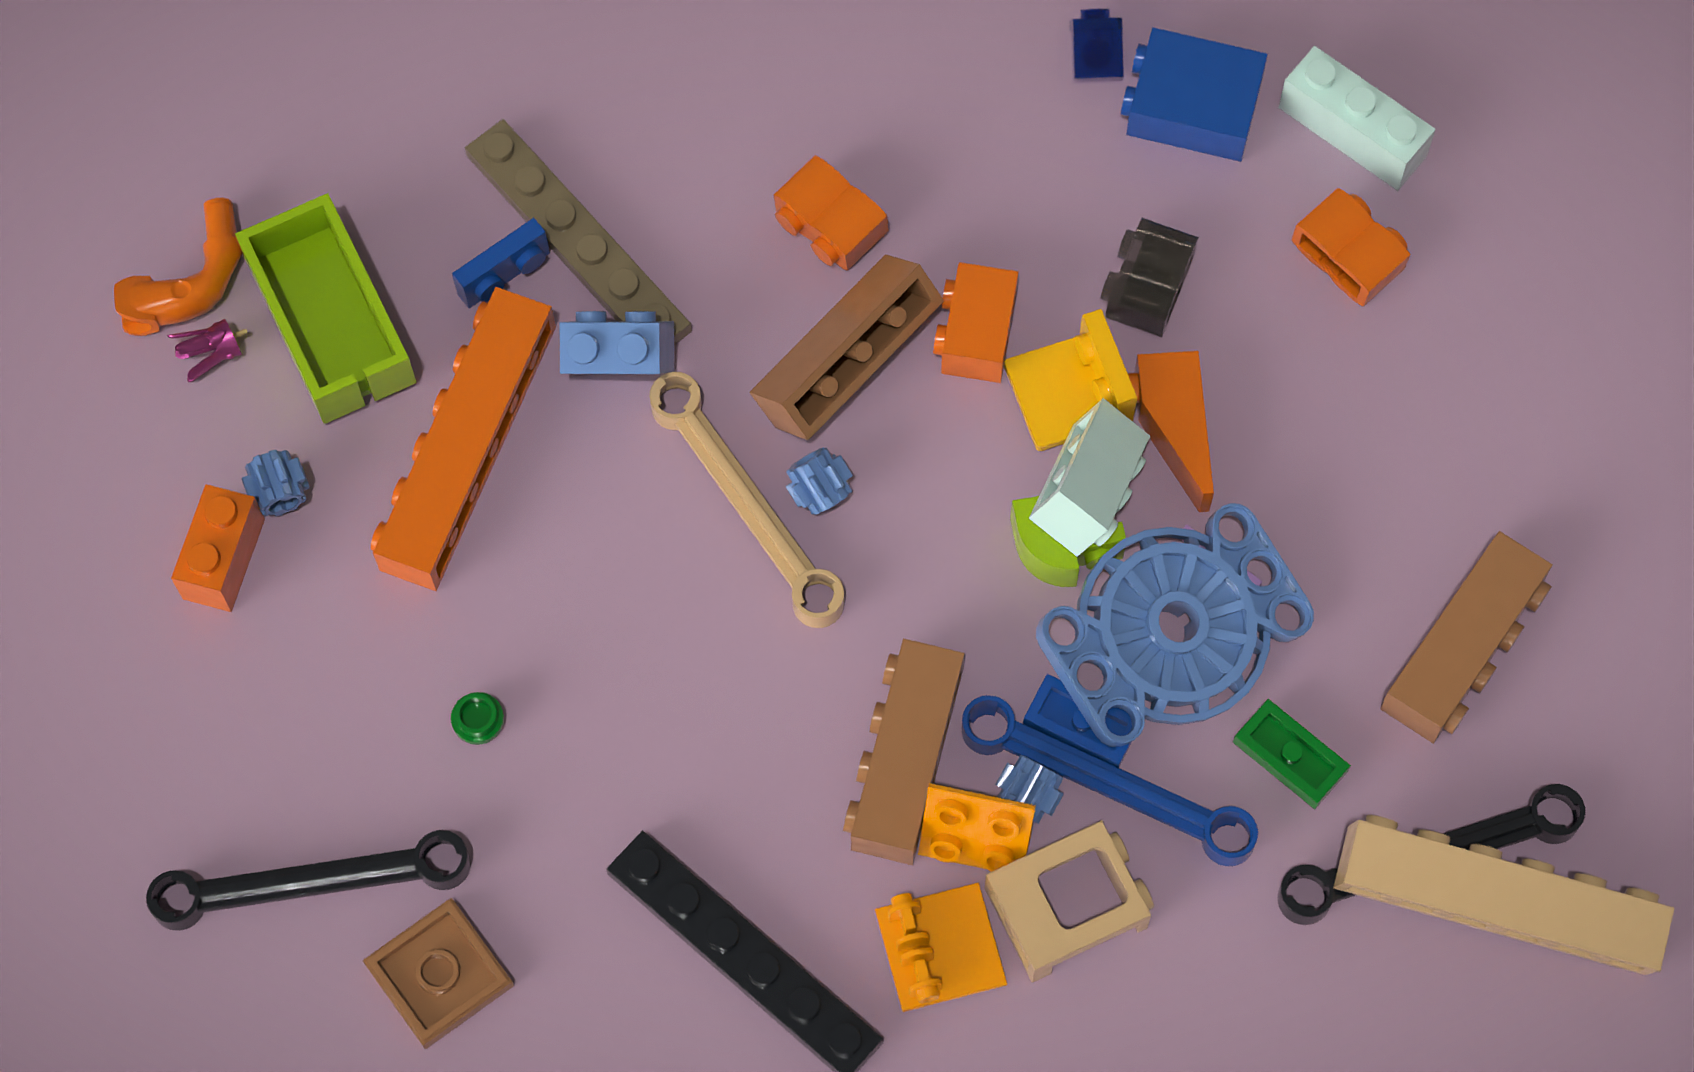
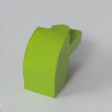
[1010,496,1126,587]

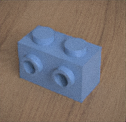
[560,311,674,374]

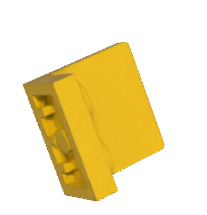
[1004,309,1137,451]

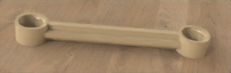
[650,372,844,628]

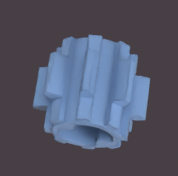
[786,447,853,515]
[241,450,310,516]
[995,755,1064,824]

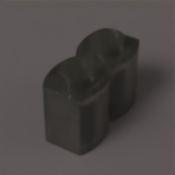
[1100,218,1199,337]

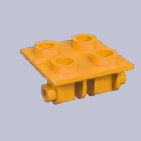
[918,783,1036,872]
[875,882,1007,1012]

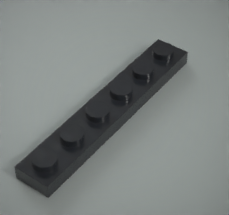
[606,830,883,1072]

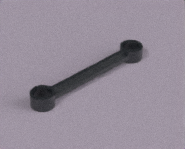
[1277,784,1585,925]
[146,830,471,931]

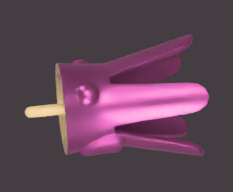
[167,318,248,383]

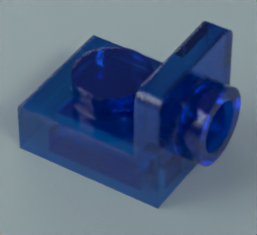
[1069,9,1124,79]

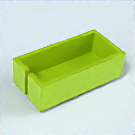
[235,193,417,424]

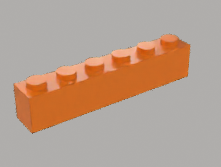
[371,287,556,591]

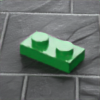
[1233,699,1351,810]

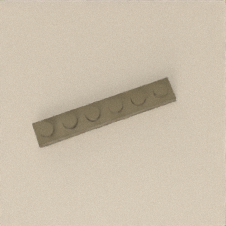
[464,119,692,345]

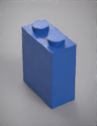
[1120,27,1268,162]

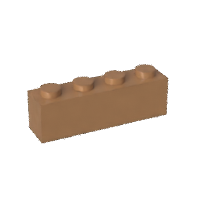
[749,254,944,440]
[1380,531,1553,744]
[843,638,965,866]

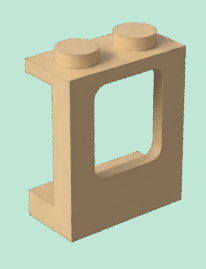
[984,821,1154,983]

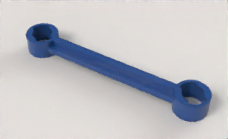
[961,695,1258,866]

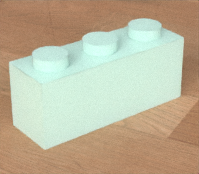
[1279,46,1436,191]
[1029,398,1150,557]

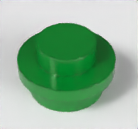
[451,692,504,745]

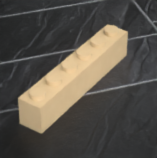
[1333,815,1674,975]

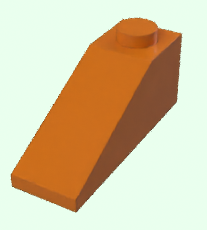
[1128,351,1214,513]

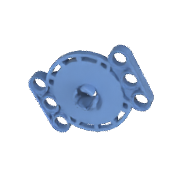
[1036,503,1314,747]

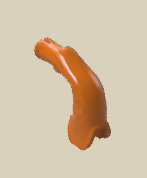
[114,198,242,336]

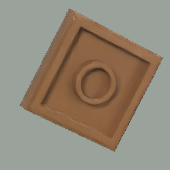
[362,898,514,1050]

